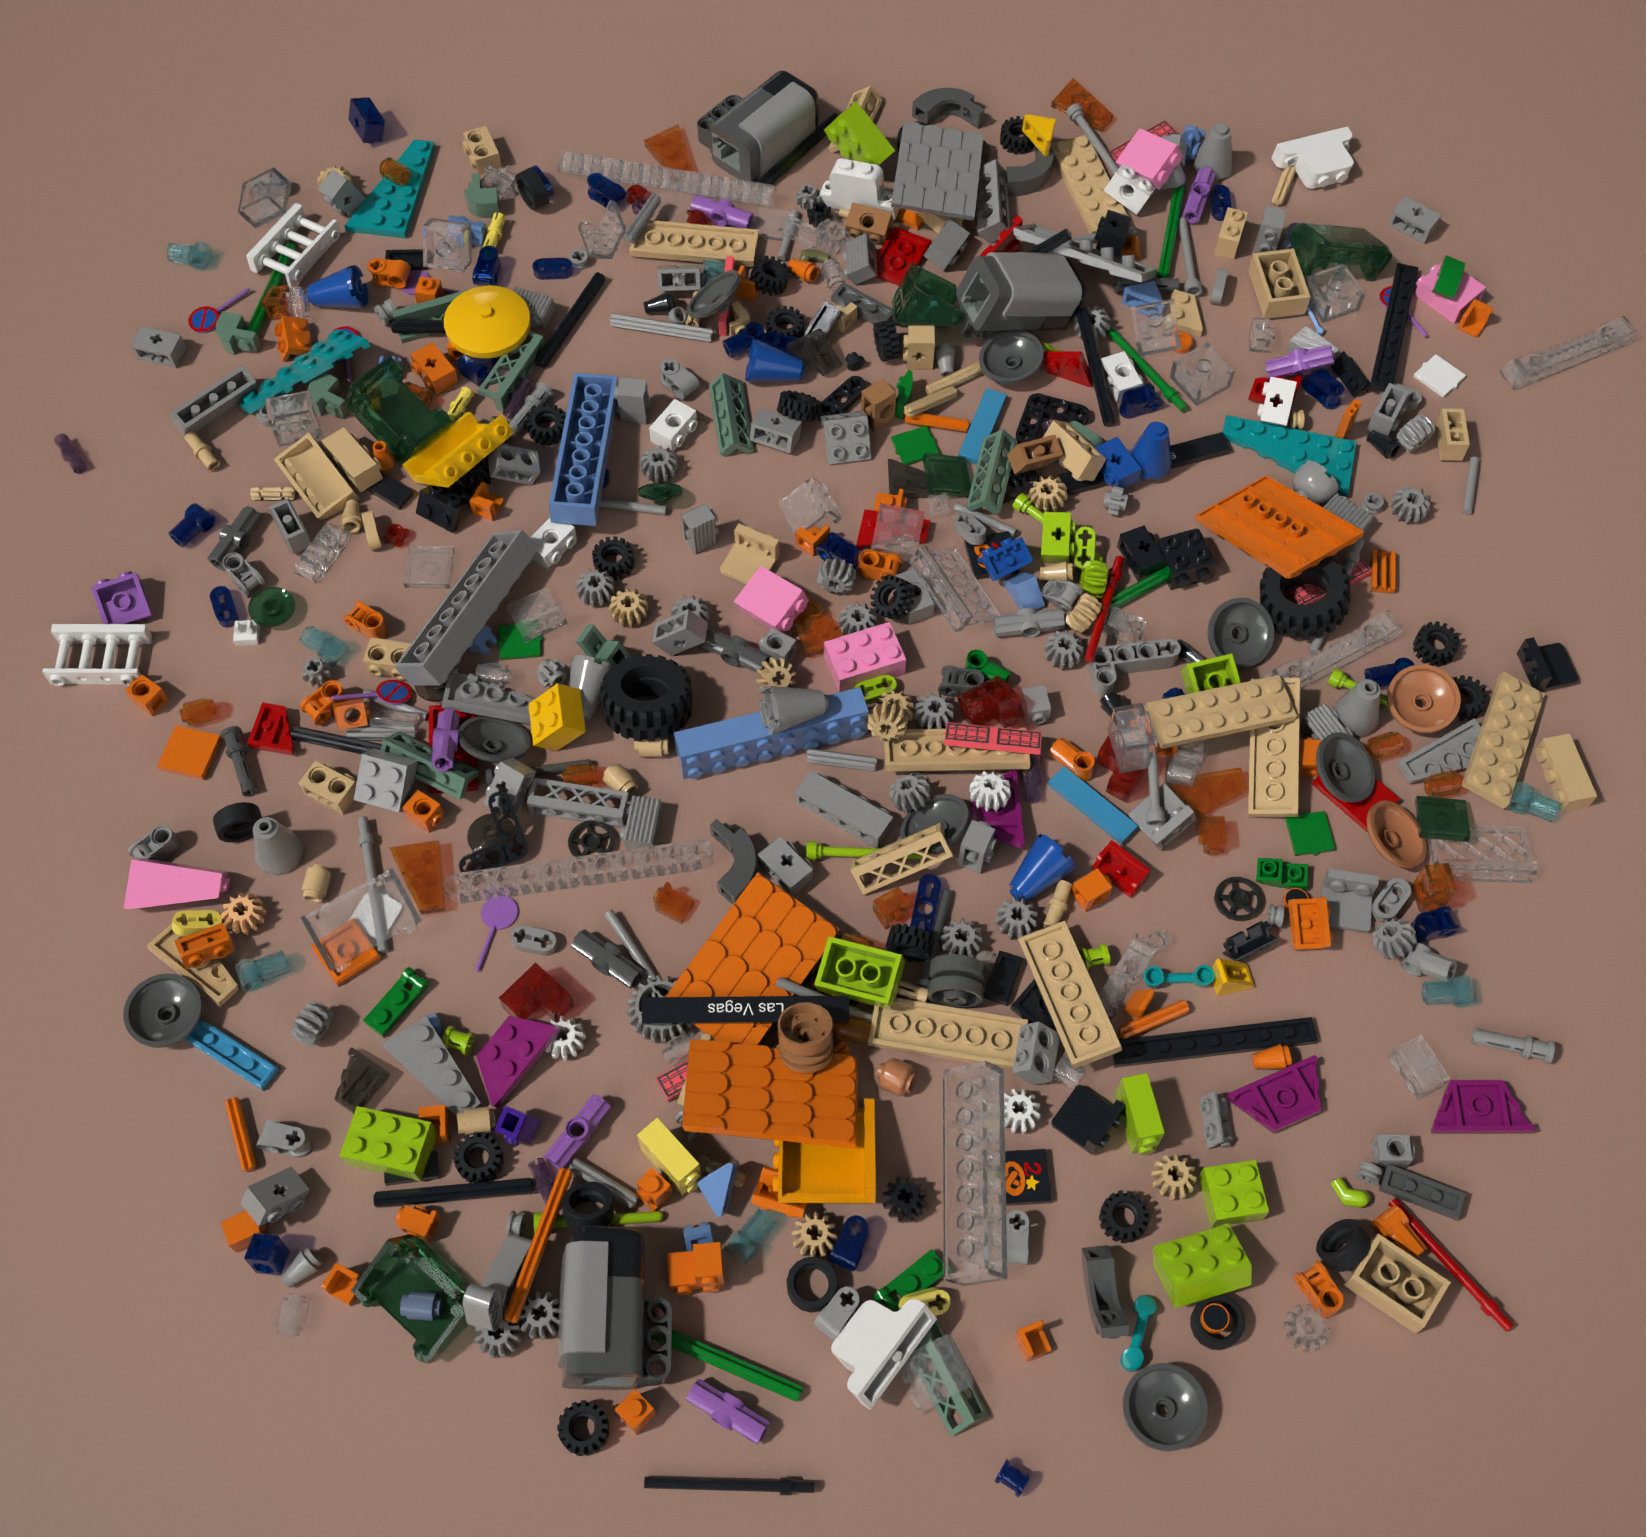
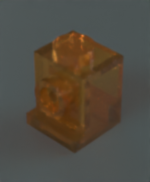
[261,285,296,320]
[1196,816,1228,856]
[872,887,913,930]

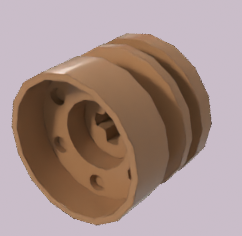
[778,1002,833,1073]

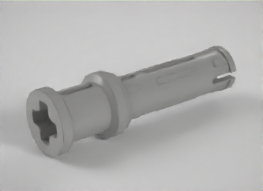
[508,382,554,440]
[1471,1027,1555,1064]

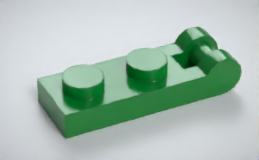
[363,967,430,1038]
[873,1249,949,1312]

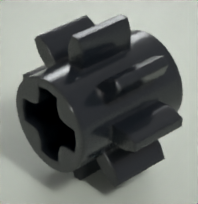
[807,202,833,229]

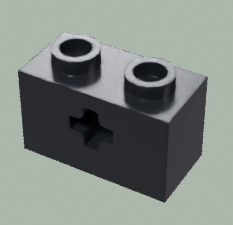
[1094,210,1132,257]
[1117,525,1166,581]

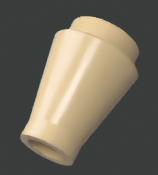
[340,500,363,533]
[1040,561,1073,581]

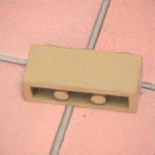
[1044,420,1106,481]
[321,427,383,492]
[1535,733,1597,812]

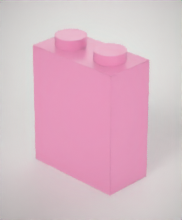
[1116,128,1183,190]
[1414,261,1486,323]
[734,566,809,634]

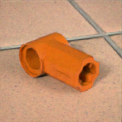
[1049,737,1095,782]
[1372,1205,1427,1258]

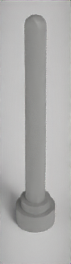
[1066,103,1119,175]
[1179,217,1202,297]
[1145,712,1166,825]

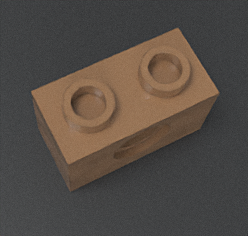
[845,202,893,244]
[861,378,896,432]
[1007,435,1063,475]

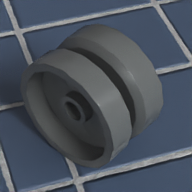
[927,954,986,1008]

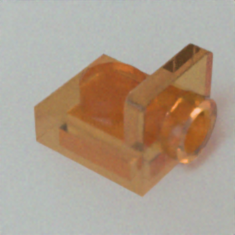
[653,882,694,924]

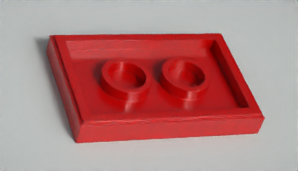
[875,227,932,289]
[1312,776,1400,832]

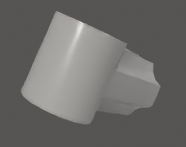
[1400,942,1457,982]

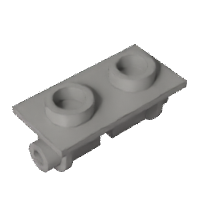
[1200,1091,1233,1149]

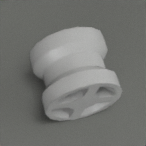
[374,299,397,326]

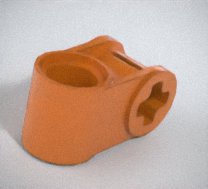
[367,258,411,289]
[858,549,903,581]
[342,601,388,639]
[300,680,348,725]
[1294,1261,1344,1318]

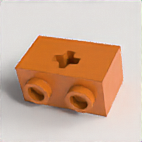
[410,342,459,395]

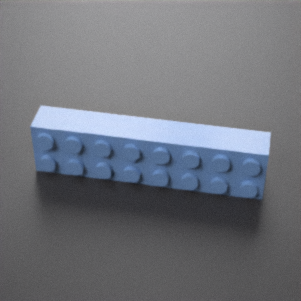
[549,373,618,526]
[674,687,869,779]

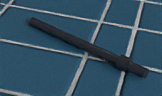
[644,1476,815,1496]

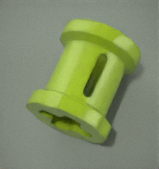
[1079,943,1110,970]
[442,1025,475,1056]

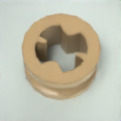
[1289,410,1305,430]

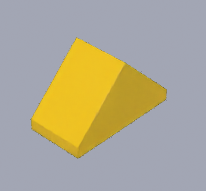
[1022,114,1056,156]
[1212,958,1255,997]

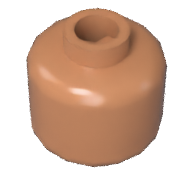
[876,1058,917,1096]

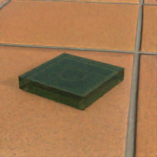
[922,453,971,498]
[1415,796,1471,842]

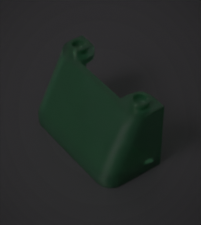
[1289,223,1392,281]
[892,262,962,328]
[345,356,452,464]
[351,1234,470,1364]

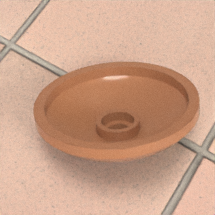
[1387,664,1461,733]
[1367,801,1426,869]

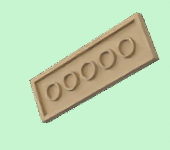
[1050,135,1131,234]
[629,220,759,267]
[1461,672,1545,809]
[1145,675,1297,749]
[1248,678,1301,817]
[884,727,1030,772]
[1018,921,1122,1069]
[868,998,1028,1070]

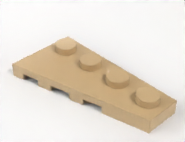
[147,921,239,1007]

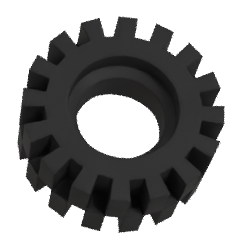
[1000,116,1034,155]
[750,256,791,296]
[766,306,804,347]
[873,320,900,362]
[777,390,819,422]
[526,403,566,446]
[592,536,635,580]
[870,575,915,620]
[1413,621,1460,667]
[1453,675,1488,721]
[885,923,934,962]
[453,1132,504,1183]
[1099,1190,1150,1243]
[557,1400,610,1456]

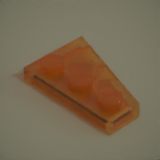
[1051,78,1113,132]
[644,124,693,184]
[793,591,844,658]
[1169,767,1247,818]
[389,840,446,915]

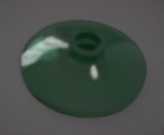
[638,482,683,505]
[248,587,295,627]

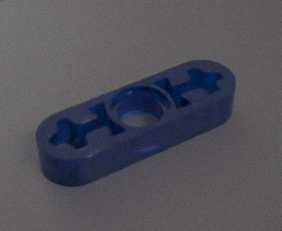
[910,874,941,935]

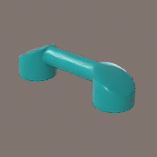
[1143,965,1215,988]
[1120,1295,1157,1372]

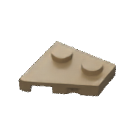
[1161,289,1203,337]

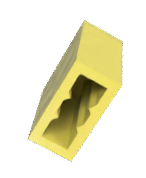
[637,1118,702,1196]

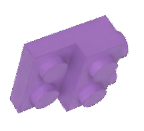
[90,571,153,624]

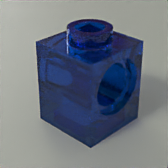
[244,1233,290,1276]

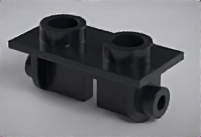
[1331,351,1370,398]
[1222,921,1278,961]

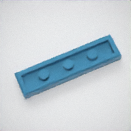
[958,388,1007,465]
[1048,766,1138,845]
[184,1018,279,1091]

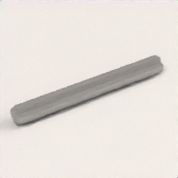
[610,313,714,342]

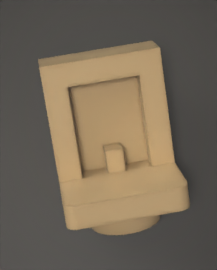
[729,301,751,339]

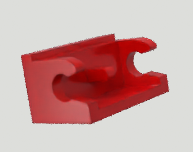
[1092,840,1150,898]

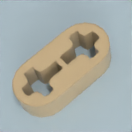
[361,510,382,550]

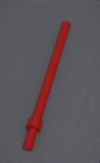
[1084,556,1124,662]
[1388,1197,1514,1332]

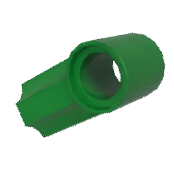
[964,649,1011,690]

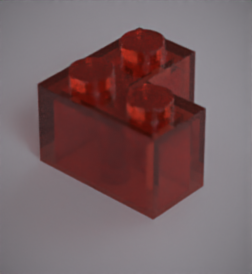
[956,676,1025,728]
[1096,731,1148,803]
[499,962,575,1023]

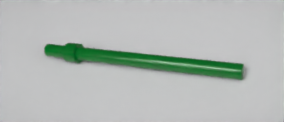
[1105,323,1188,412]

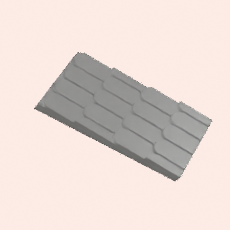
[891,122,983,221]
[1013,223,1157,283]

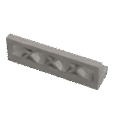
[527,777,629,828]

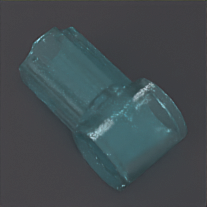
[167,242,213,270]
[701,258,725,288]
[299,626,349,667]
[1507,782,1560,822]
[235,950,290,992]
[1421,975,1477,1007]
[724,1208,776,1266]

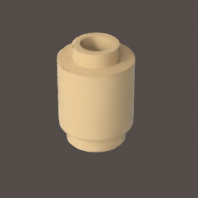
[634,737,669,757]
[603,764,638,799]
[301,864,332,903]
[457,1106,496,1136]

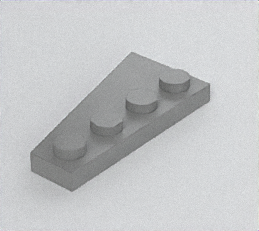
[442,667,534,725]
[1396,718,1481,784]
[381,1016,481,1117]

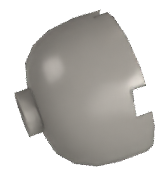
[1292,460,1338,505]

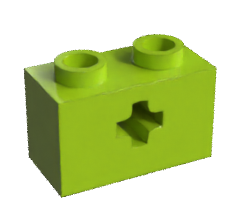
[1041,512,1076,563]

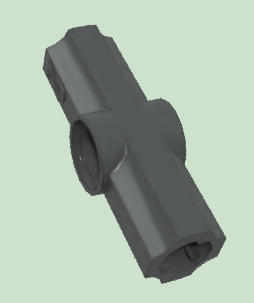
[207,506,262,570]
[700,627,770,675]
[571,929,644,989]

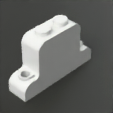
[1271,126,1354,189]
[818,158,900,220]
[831,1299,937,1410]

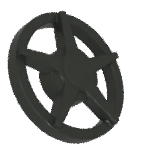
[568,820,614,863]
[1214,877,1262,921]

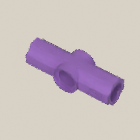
[1182,166,1216,224]
[691,195,754,229]
[1265,344,1335,378]
[431,708,460,772]
[544,1094,612,1170]
[686,1378,770,1445]

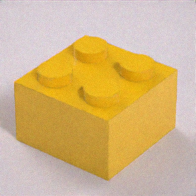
[528,683,586,751]

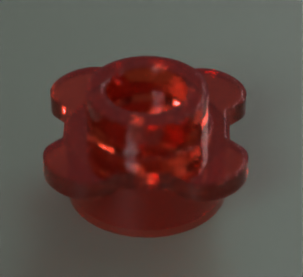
[626,185,647,205]
[686,209,708,225]
[383,524,410,547]

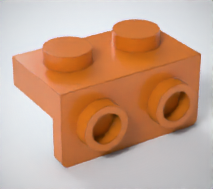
[274,315,313,362]
[1288,897,1333,950]
[174,922,235,970]
[751,1166,809,1218]

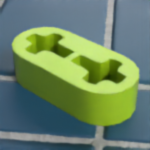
[1074,526,1096,570]
[854,675,897,705]

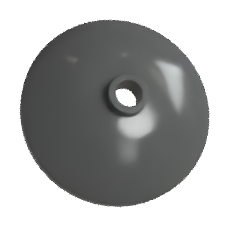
[687,270,741,319]
[979,331,1044,384]
[1207,598,1275,668]
[458,716,530,763]
[1316,732,1375,803]
[900,794,970,854]
[123,973,203,1048]
[1123,1363,1208,1452]

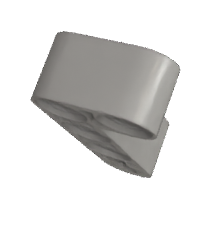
[1088,639,1181,697]
[463,1234,532,1332]

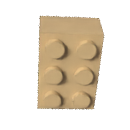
[1248,248,1311,319]
[1344,1234,1451,1334]

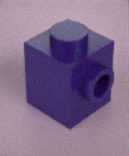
[495,1106,541,1146]

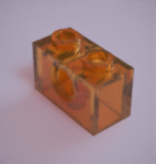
[1411,863,1457,914]

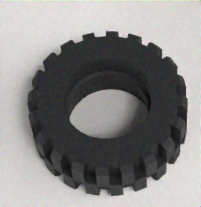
[1260,556,1351,640]
[600,654,692,742]

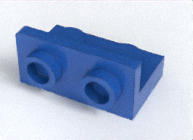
[977,536,1034,582]

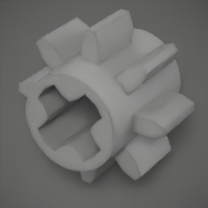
[796,184,820,210]
[1103,486,1128,515]
[301,657,331,687]
[537,659,566,688]

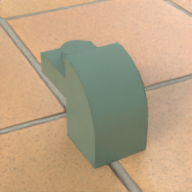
[464,173,500,218]
[216,311,261,355]
[308,372,349,419]
[576,624,632,665]

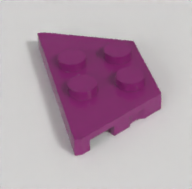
[970,769,1025,849]
[476,1016,561,1108]
[1226,1055,1321,1133]
[1431,1080,1535,1134]

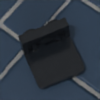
[416,482,475,533]
[1157,529,1217,590]
[1517,637,1578,691]
[1051,1085,1126,1155]

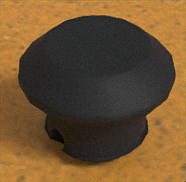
[846,352,864,371]

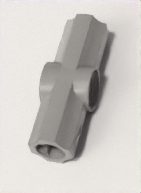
[992,607,1065,638]

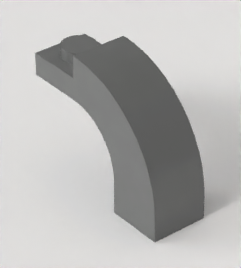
[912,88,984,129]
[1006,146,1054,197]
[710,819,757,905]
[1081,1245,1129,1339]

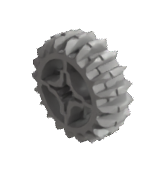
[627,975,692,1044]

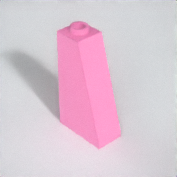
[124,857,230,909]

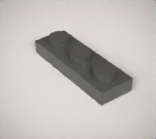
[831,282,896,324]
[1378,1164,1466,1221]

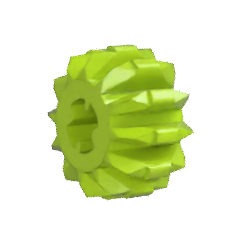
[1080,560,1108,599]

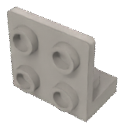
[821,411,871,464]
[1129,784,1197,850]
[1321,868,1379,933]

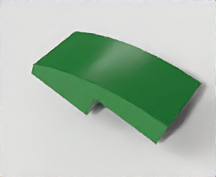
[1432,255,1466,300]
[895,370,913,420]
[1256,858,1309,890]

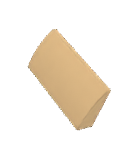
[274,432,360,520]

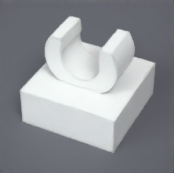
[233,620,260,646]

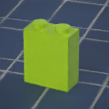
[1115,1073,1165,1155]

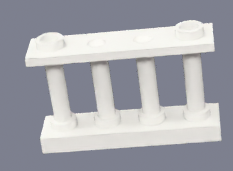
[246,203,340,288]
[42,624,152,686]

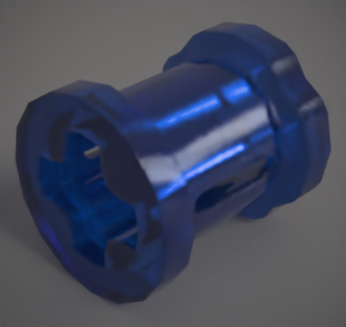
[994,1459,1031,1498]

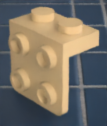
[720,523,780,584]

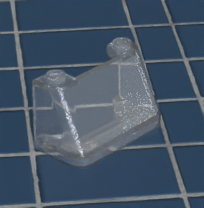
[300,868,422,973]

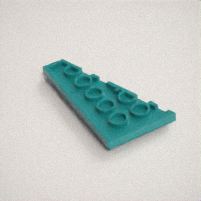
[344,139,435,239]
[238,330,371,414]
[1222,415,1357,497]

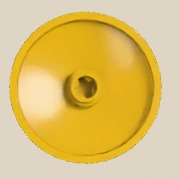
[444,285,531,359]

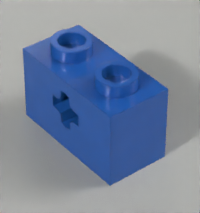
[1095,437,1142,488]

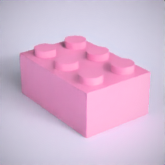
[824,622,906,692]

